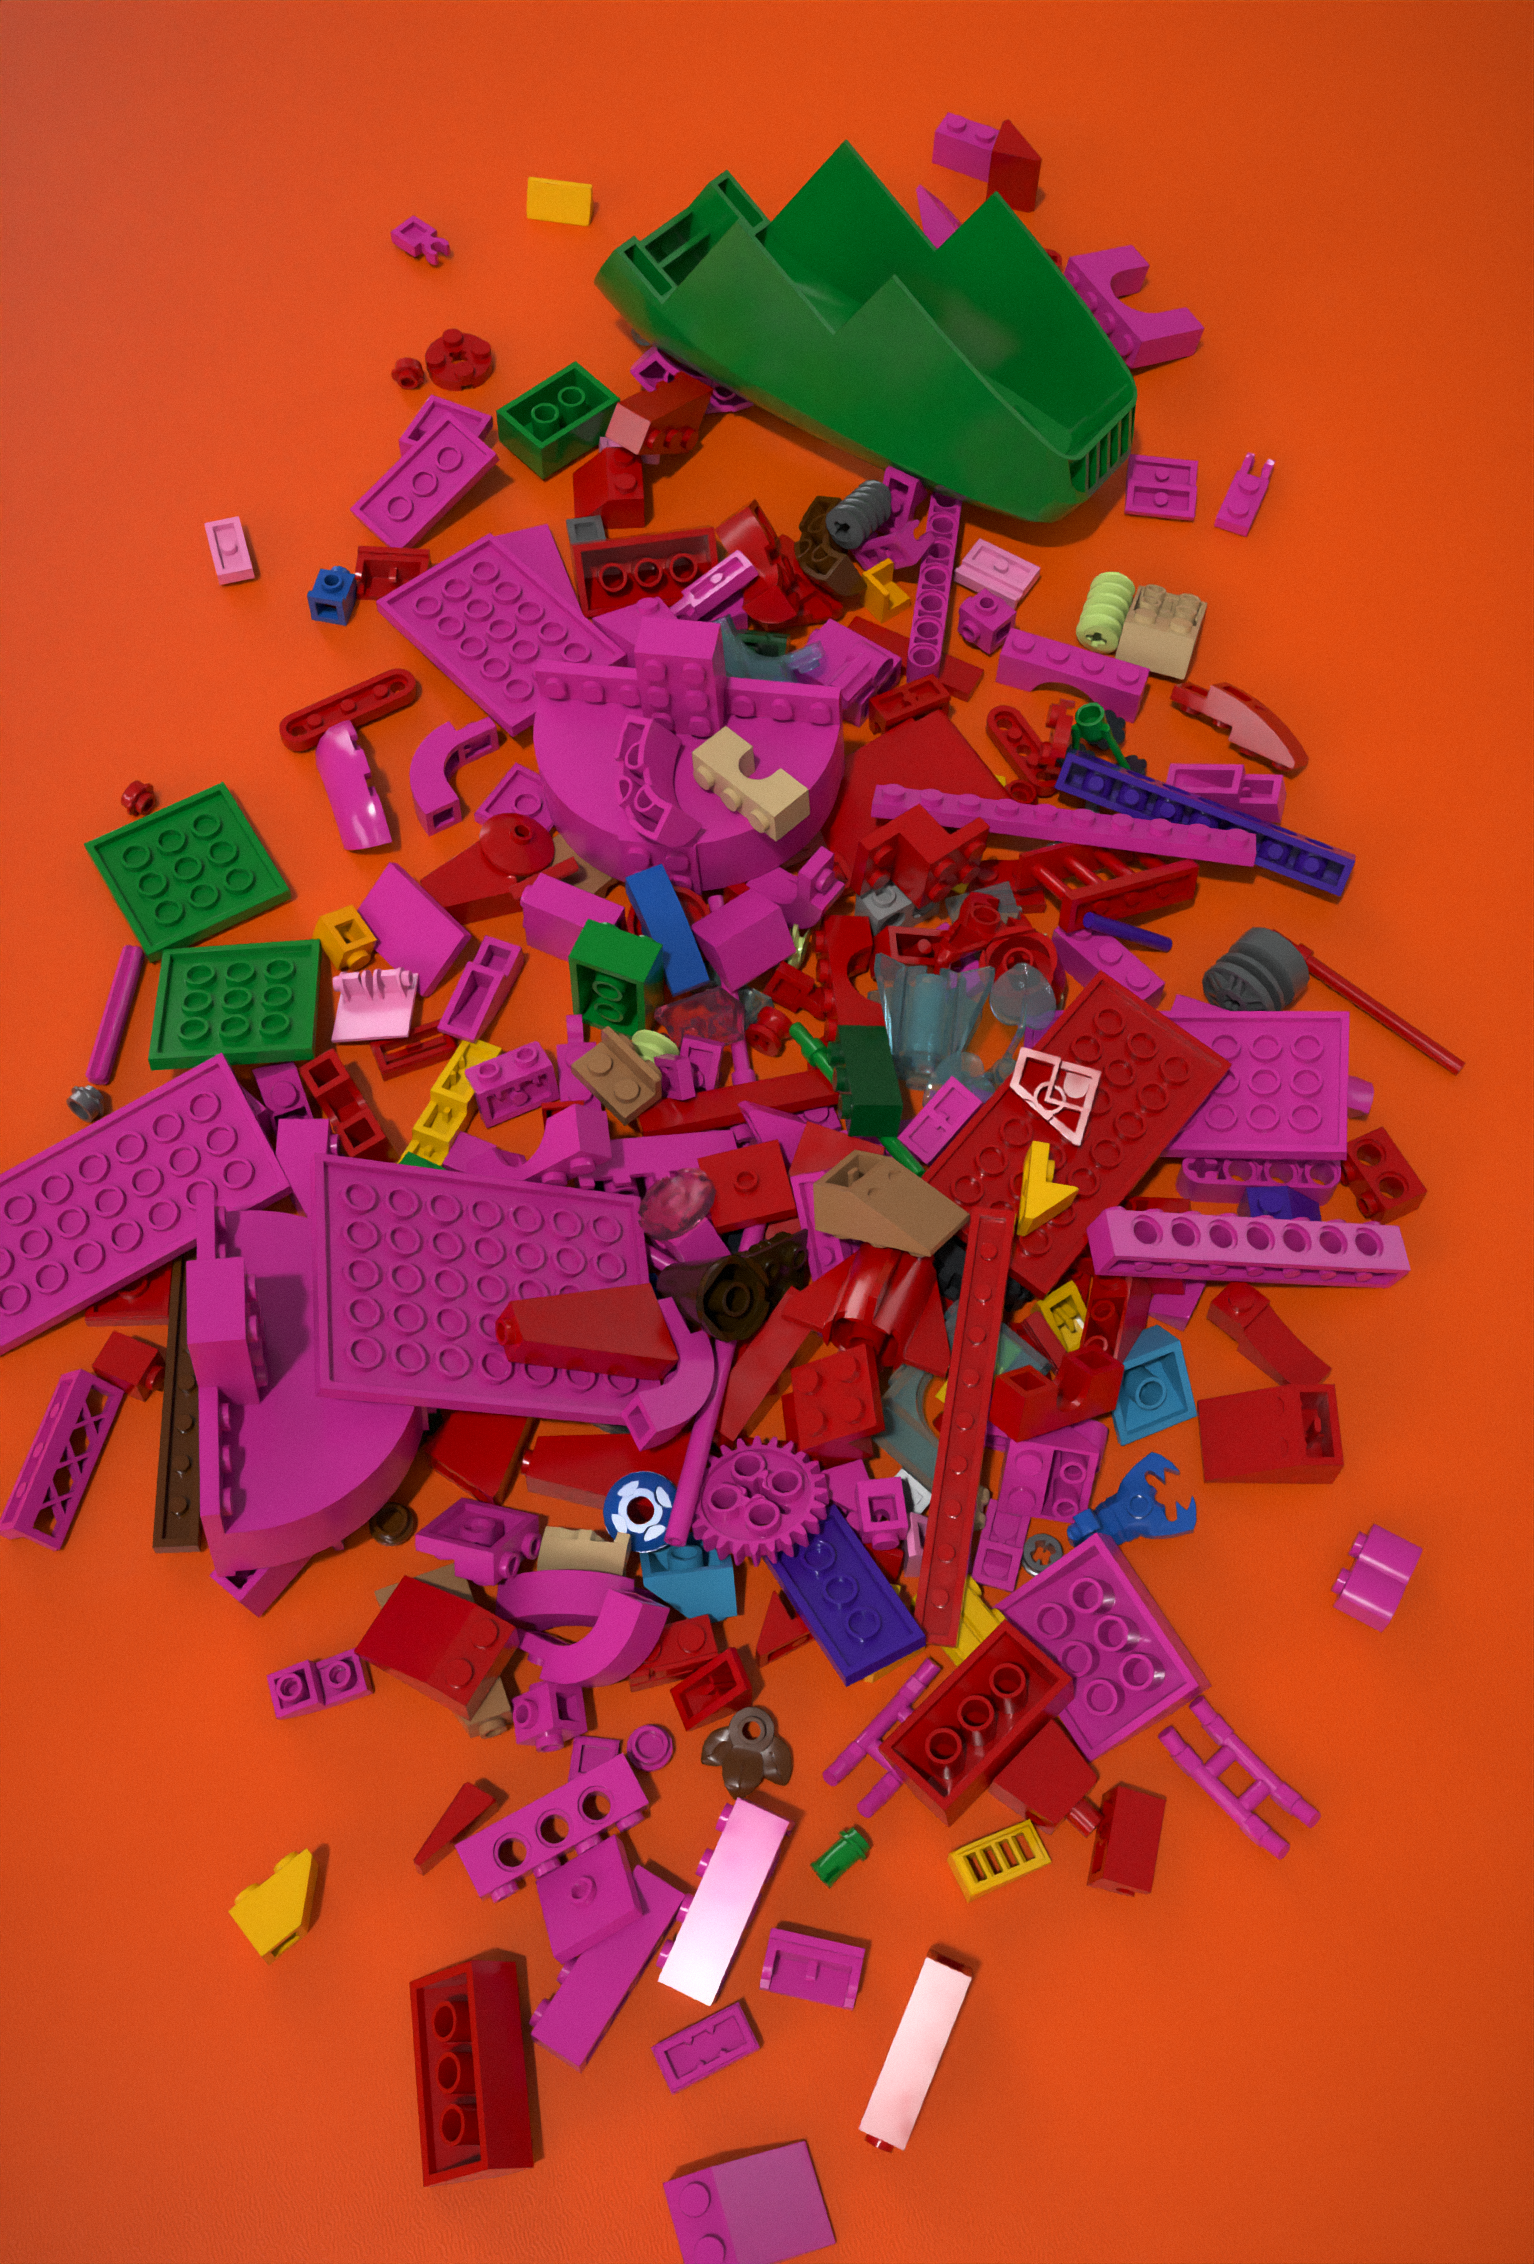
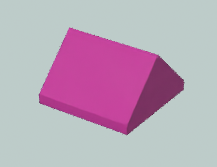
[690,888,796,994]

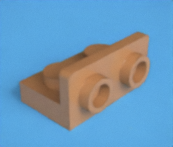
[571,1026,662,1126]

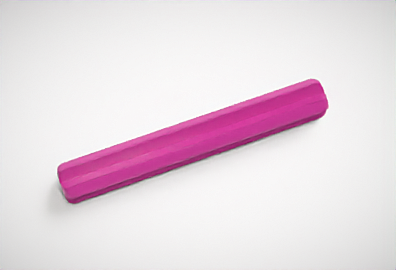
[85,945,145,1085]

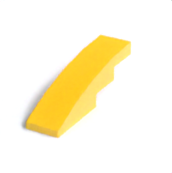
[397,1039,502,1167]

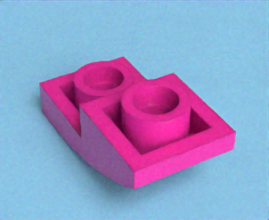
[266,1647,373,1720]

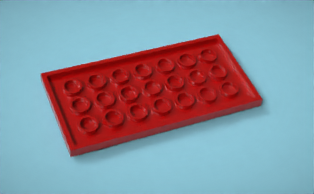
[921,969,1232,1301]

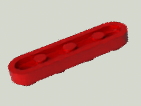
[279,668,417,751]

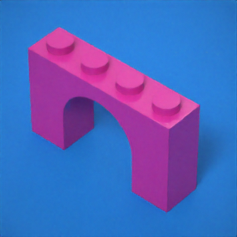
[1064,245,1205,369]

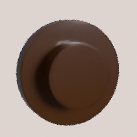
[369,1502,414,1546]

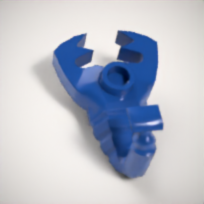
[1067,1452,1196,1547]

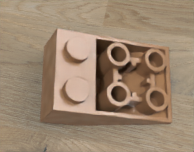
[813,1150,970,1257]

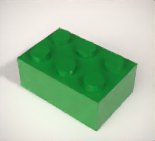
[496,361,620,479]
[568,919,664,1040]

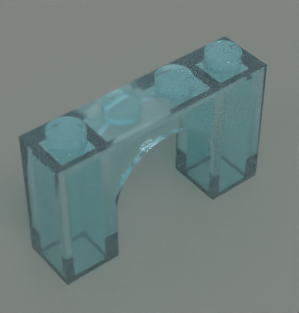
[871,1299,1053,1492]

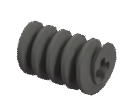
[825,480,891,549]

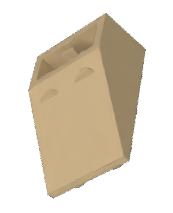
[1115,584,1208,680]

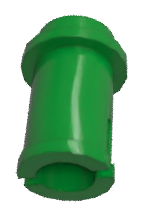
[810,1827,871,1888]

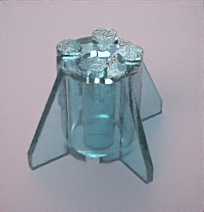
[867,953,995,1091]

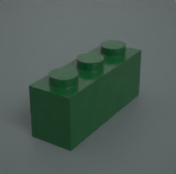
[827,1025,903,1137]

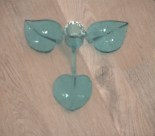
[922,963,1056,1107]

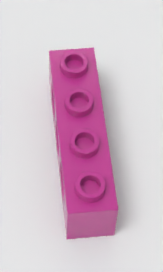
[454,1753,649,1904]

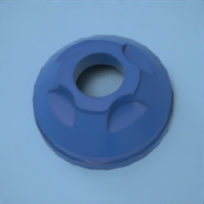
[603,1471,677,1553]

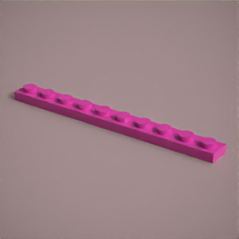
[871,784,1256,867]

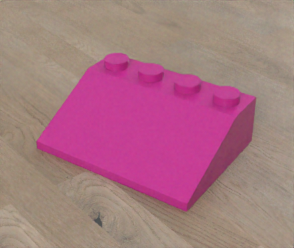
[991,1532,1211,1763]

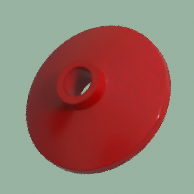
[479,813,554,876]

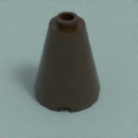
[657,1255,770,1342]

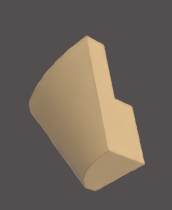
[537,1526,631,1577]

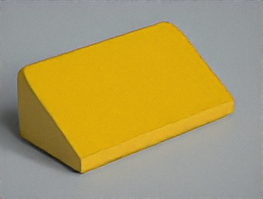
[526,177,594,226]

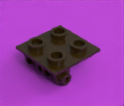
[733,1229,808,1323]

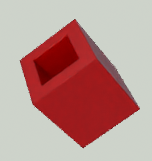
[92,1330,166,1402]

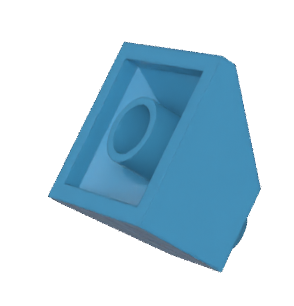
[1111,1325,1198,1446]
[639,1532,737,1623]

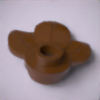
[701,1707,791,1800]

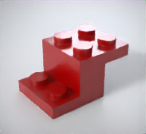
[850,803,990,909]
[781,1343,885,1471]

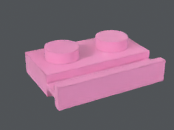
[953,538,1041,610]

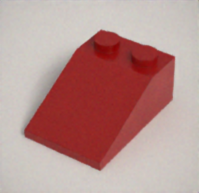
[354,1575,520,1722]

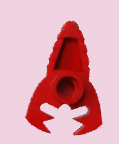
[929,892,1032,999]

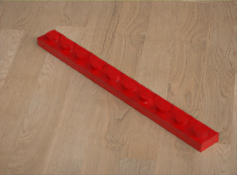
[914,1206,1016,1649]

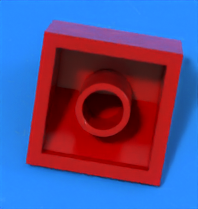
[573,447,645,529]

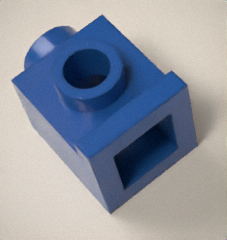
[307,566,357,626]

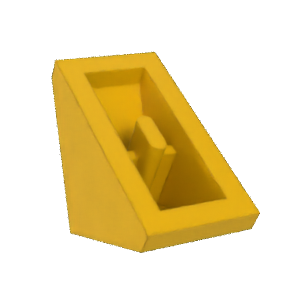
[1030,1280,1087,1353]

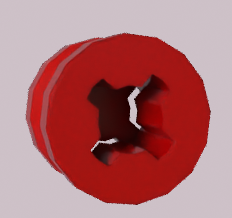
[745,1006,793,1056]

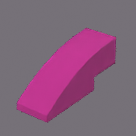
[1166,763,1287,823]
[437,935,525,1044]

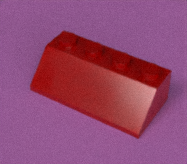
[569,525,719,618]
[878,1619,1075,1828]
[409,1960,534,2187]

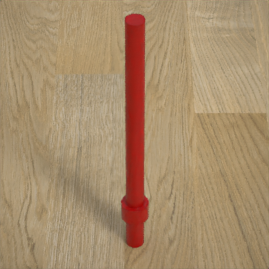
[1272,929,1466,1076]

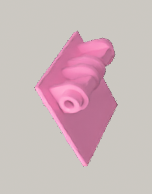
[331,967,419,1043]

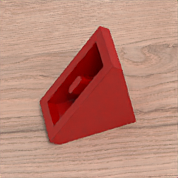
[670,1647,753,1731]

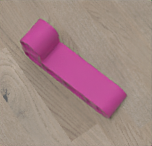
[1175,1158,1341,1206]

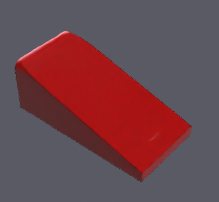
[413,1781,499,1876]

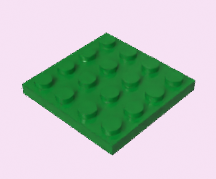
[84,782,292,964]
[148,939,322,1071]

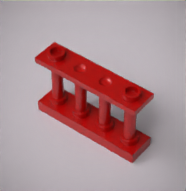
[1015,842,1199,933]

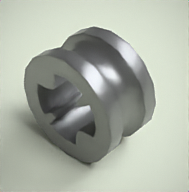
[1021,1534,1063,1577]

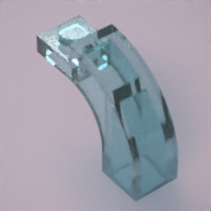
[711,614,826,683]

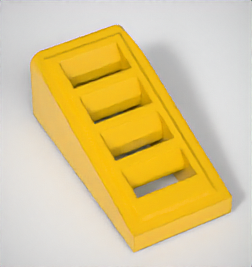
[947,1819,1051,1903]

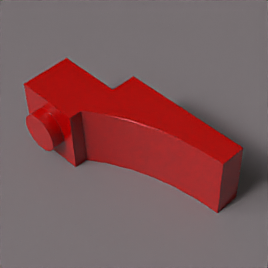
[1206,1281,1332,1386]

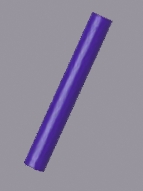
[1083,912,1172,952]

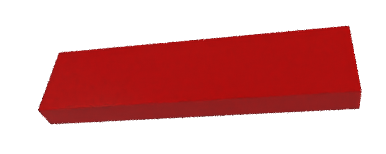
[847,615,984,703]

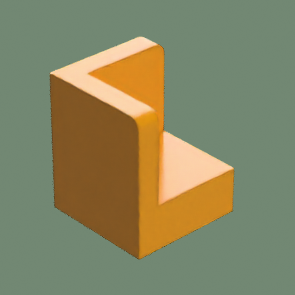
[860,558,910,624]

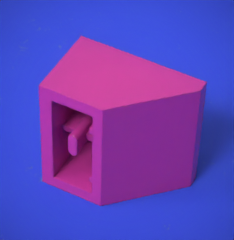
[997,1426,1099,1524]

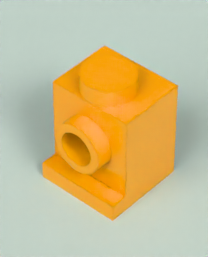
[311,904,377,971]

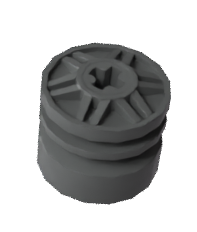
[1202,927,1310,1011]

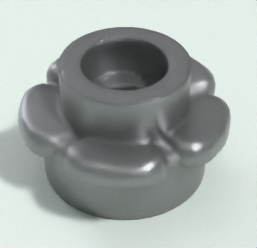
[66,1085,105,1122]

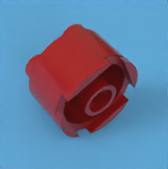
[979,925,1066,1017]

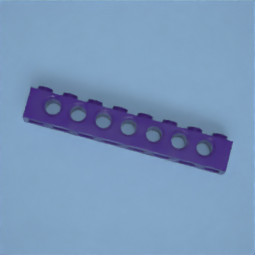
[1054,748,1356,896]

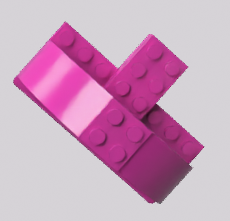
[533,616,845,895]
[186,1189,437,1577]

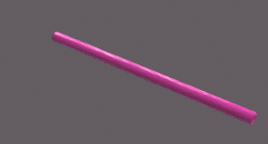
[664,1223,767,1547]

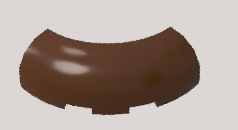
[794,496,867,596]

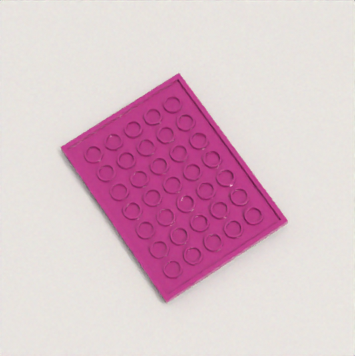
[310,1152,661,1426]

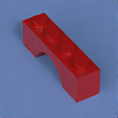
[812,914,888,1043]

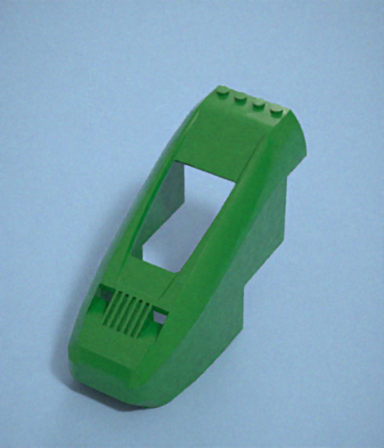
[594,139,1137,523]

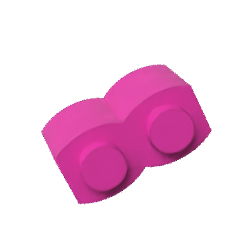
[1331,1524,1423,1632]

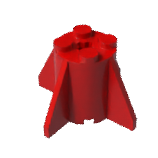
[781,1242,951,1378]

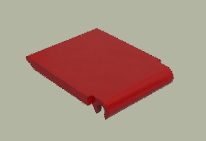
[820,710,1014,872]

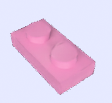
[204,516,255,585]

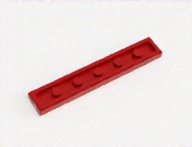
[636,1069,840,1137]

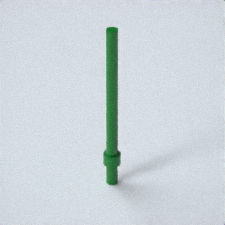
[789,1022,926,1178]

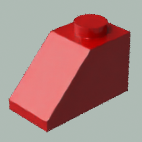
[869,925,961,981]

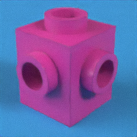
[957,588,1017,655]
[511,1681,588,1752]

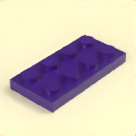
[761,1504,926,1687]

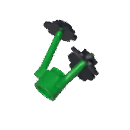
[1056,702,1147,775]

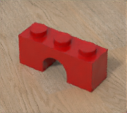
[298,1048,400,1163]
[988,1344,1125,1443]

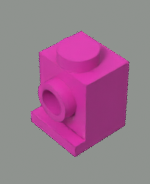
[854,1477,908,1550]

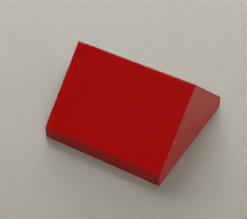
[986,119,1042,213]

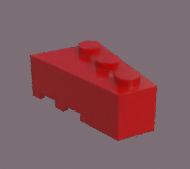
[605,370,714,455]

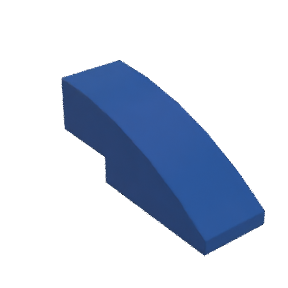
[625,864,710,997]

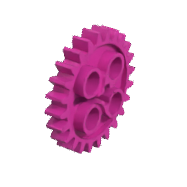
[691,1436,829,1567]

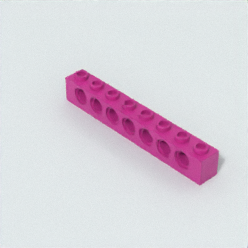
[1086,1206,1411,1288]

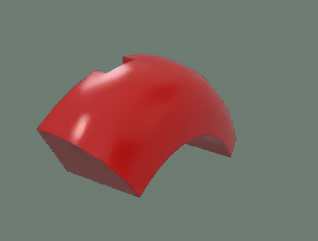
[714,499,800,624]

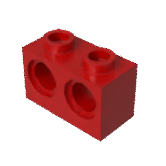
[1340,1126,1428,1225]

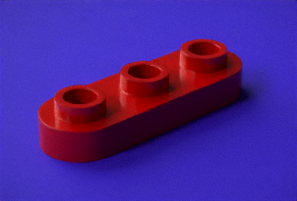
[985,705,1061,796]

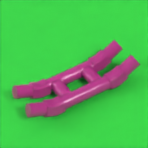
[822,1657,941,1818]
[1158,1696,1321,1860]

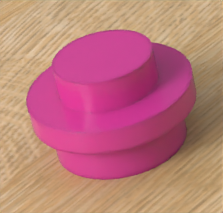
[627,1725,673,1772]

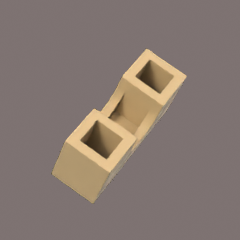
[692,726,810,842]

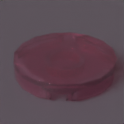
[638,1168,716,1241]

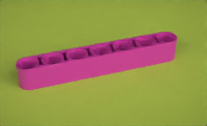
[906,491,962,683]

